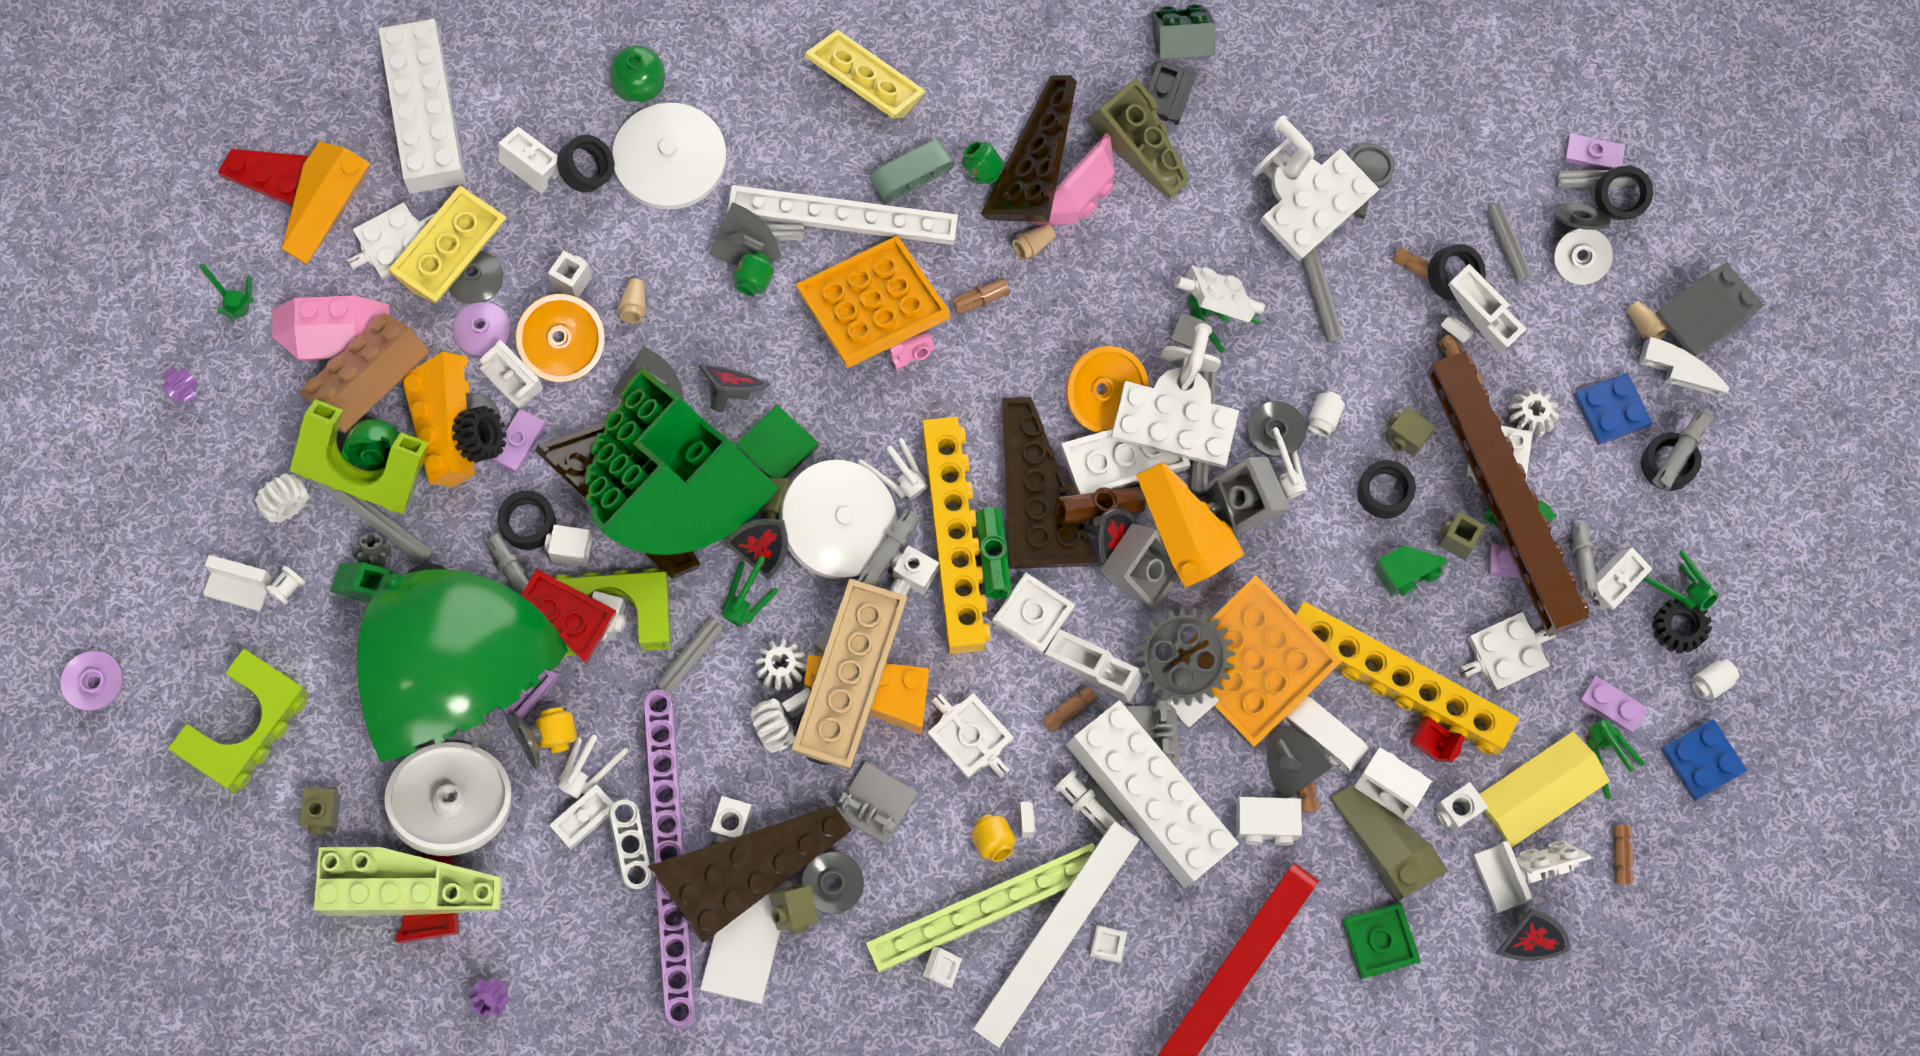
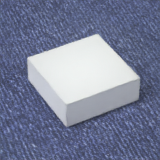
[1441,316,1474,343]
[782,687,811,719]
[1019,801,1035,838]
[1090,925,1127,964]
[923,947,962,988]

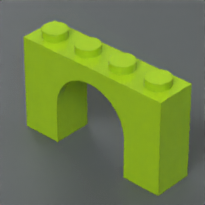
[290,399,429,514]
[553,569,672,656]
[168,649,309,794]

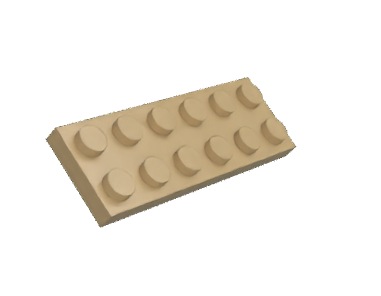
[791,578,908,770]

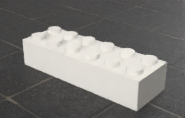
[378,19,466,194]
[1066,700,1239,889]

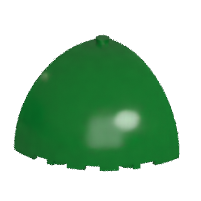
[585,367,779,555]
[357,569,569,762]

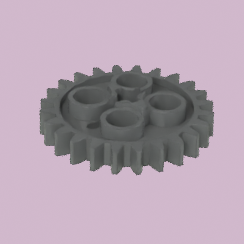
[1136,607,1236,706]

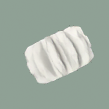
[1508,388,1559,438]
[255,473,310,523]
[755,639,806,691]
[751,698,795,753]

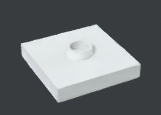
[992,572,1075,655]

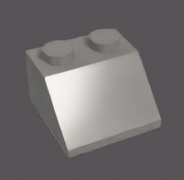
[1207,457,1291,534]
[1100,523,1179,612]

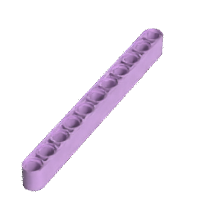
[644,690,696,1029]

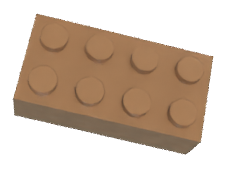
[299,313,430,434]

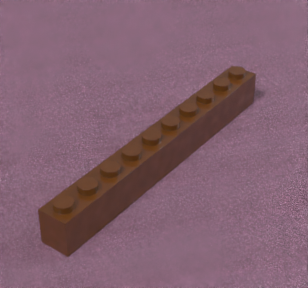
[1427,351,1589,637]

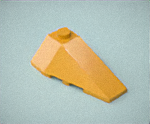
[282,141,370,265]
[1136,461,1245,588]

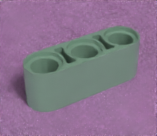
[870,139,955,203]

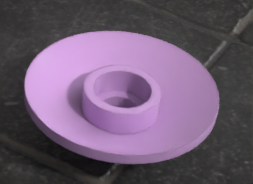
[453,302,511,356]
[60,651,123,711]

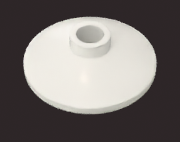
[1554,229,1613,285]

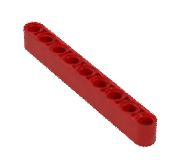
[1157,862,1320,1056]

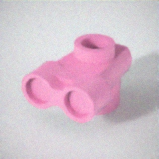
[888,330,935,370]

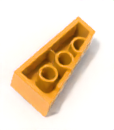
[402,351,475,487]
[804,655,929,735]

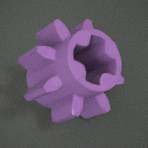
[161,367,199,404]
[468,977,510,1018]

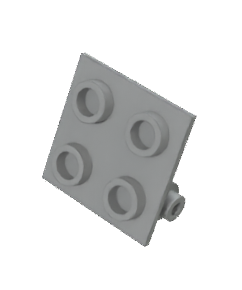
[1125,701,1180,765]
[837,761,918,845]

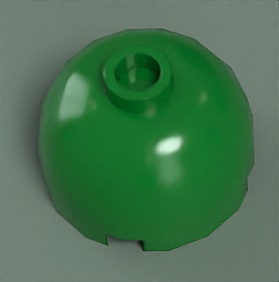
[609,45,666,103]
[342,419,400,471]

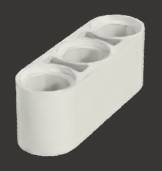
[1283,696,1369,773]
[608,799,651,889]

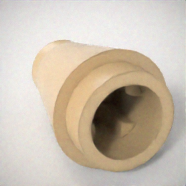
[1012,224,1056,260]
[618,278,647,324]
[1627,301,1669,341]

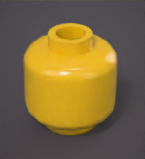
[534,707,577,754]
[971,814,1016,862]

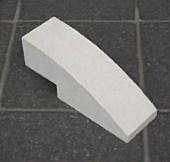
[1448,264,1526,353]
[1638,337,1729,397]
[1045,629,1143,703]

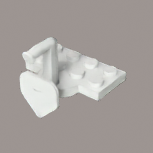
[1252,115,1379,261]
[1111,323,1239,468]

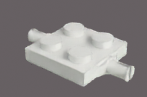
[347,202,435,280]
[1174,265,1265,322]
[1460,612,1556,691]
[928,693,1014,779]

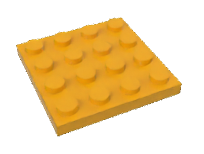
[796,235,951,369]
[1173,575,1342,747]

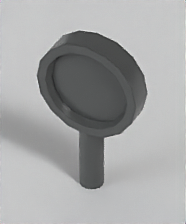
[1349,143,1395,219]

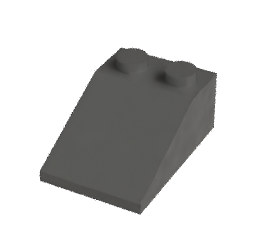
[1655,262,1764,356]

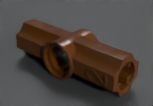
[1055,486,1146,524]

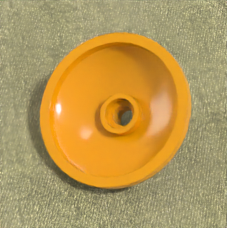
[516,294,604,382]
[1066,346,1149,433]

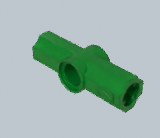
[976,507,1012,600]

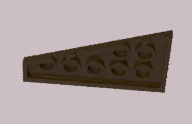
[981,75,1077,222]
[1002,397,1100,569]
[535,422,700,579]
[647,805,852,943]

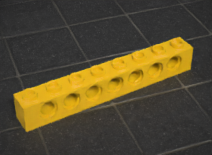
[922,417,991,654]
[1296,601,1520,755]

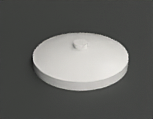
[612,103,727,210]
[779,460,897,579]
[385,742,512,856]

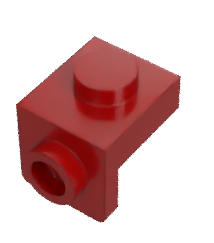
[1410,717,1465,763]

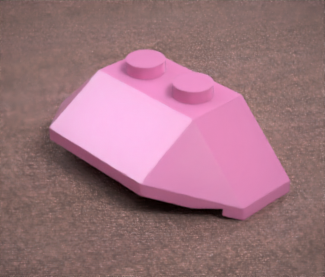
[1033,133,1115,226]
[272,295,390,361]

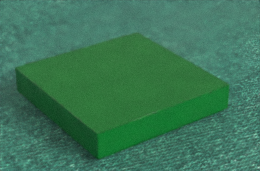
[736,405,819,478]
[1341,902,1421,980]

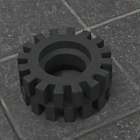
[452,406,507,463]
[1652,599,1712,654]

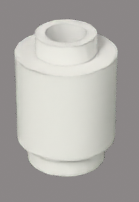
[1308,391,1345,437]
[1692,659,1739,701]

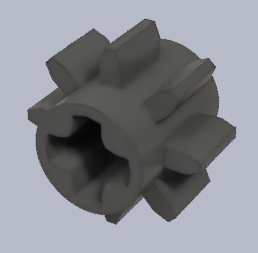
[352,533,392,567]

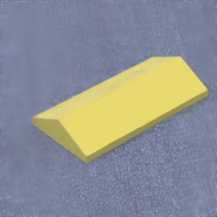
[804,30,925,119]
[389,186,507,304]
[1479,731,1610,848]

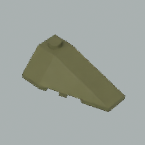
[1086,77,1190,199]
[1330,782,1449,902]

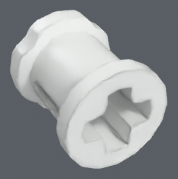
[264,565,306,605]

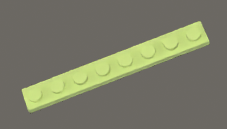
[866,843,1095,973]

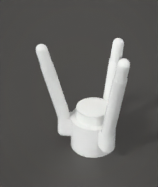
[1249,427,1307,500]
[858,438,928,501]
[557,735,628,799]

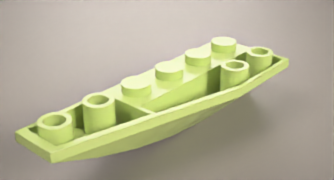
[314,847,502,916]

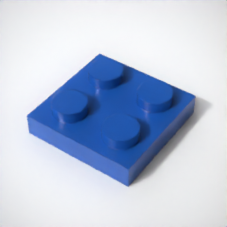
[1574,372,1653,446]
[1661,719,1748,801]

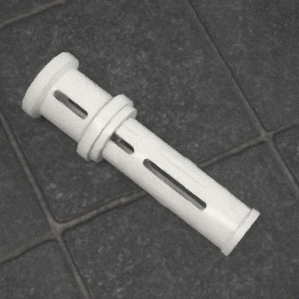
[1054,770,1120,835]

